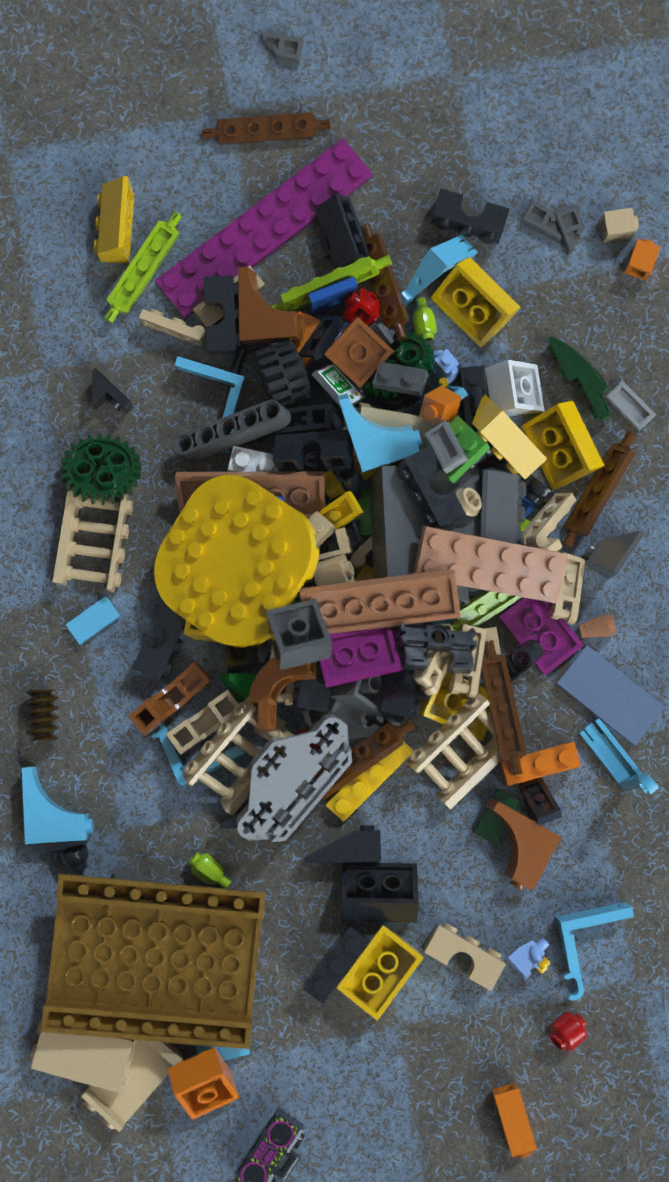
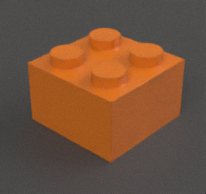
[168,1047,239,1120]

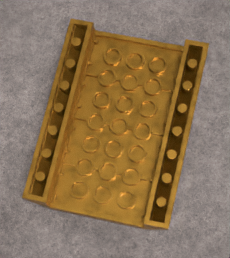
[41,873,266,1049]

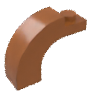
[249,657,316,732]
[128,661,212,736]

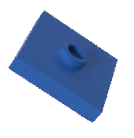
[309,277,358,317]

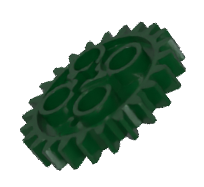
[362,331,435,399]
[60,433,141,505]

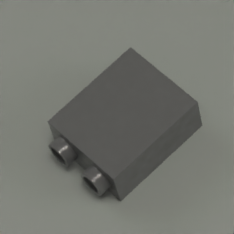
[369,466,481,606]

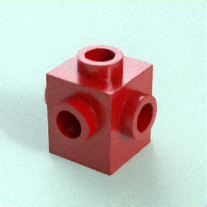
[343,287,380,326]

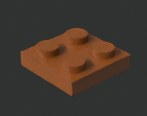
[323,316,393,388]

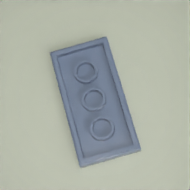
[556,645,665,746]

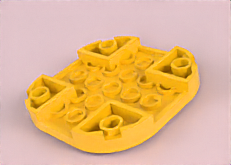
[154,475,319,647]

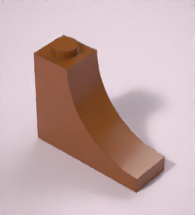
[238,267,306,345]
[486,798,562,891]

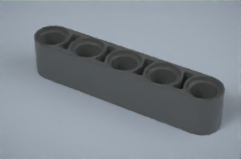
[174,400,291,462]

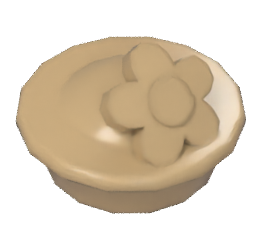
[456,488,482,517]

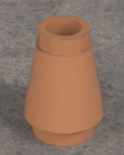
[579,613,617,638]

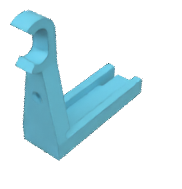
[401,235,478,308]
[175,356,246,454]
[578,718,659,794]
[151,723,247,786]
[556,902,634,1000]

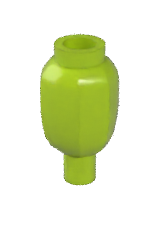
[413,297,437,342]
[188,852,231,889]

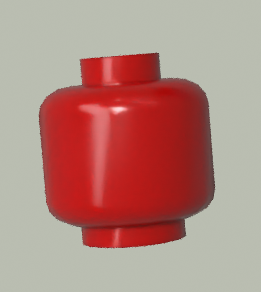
[549,1012,587,1051]

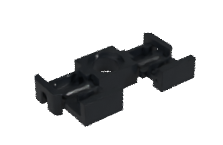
[397,622,477,674]

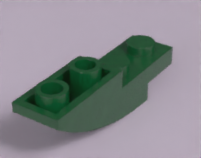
[548,337,613,421]

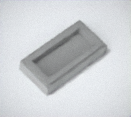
[604,381,656,433]
[425,420,468,474]

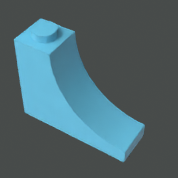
[337,393,422,472]
[22,767,94,844]

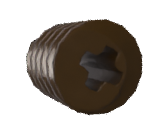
[26,689,59,740]

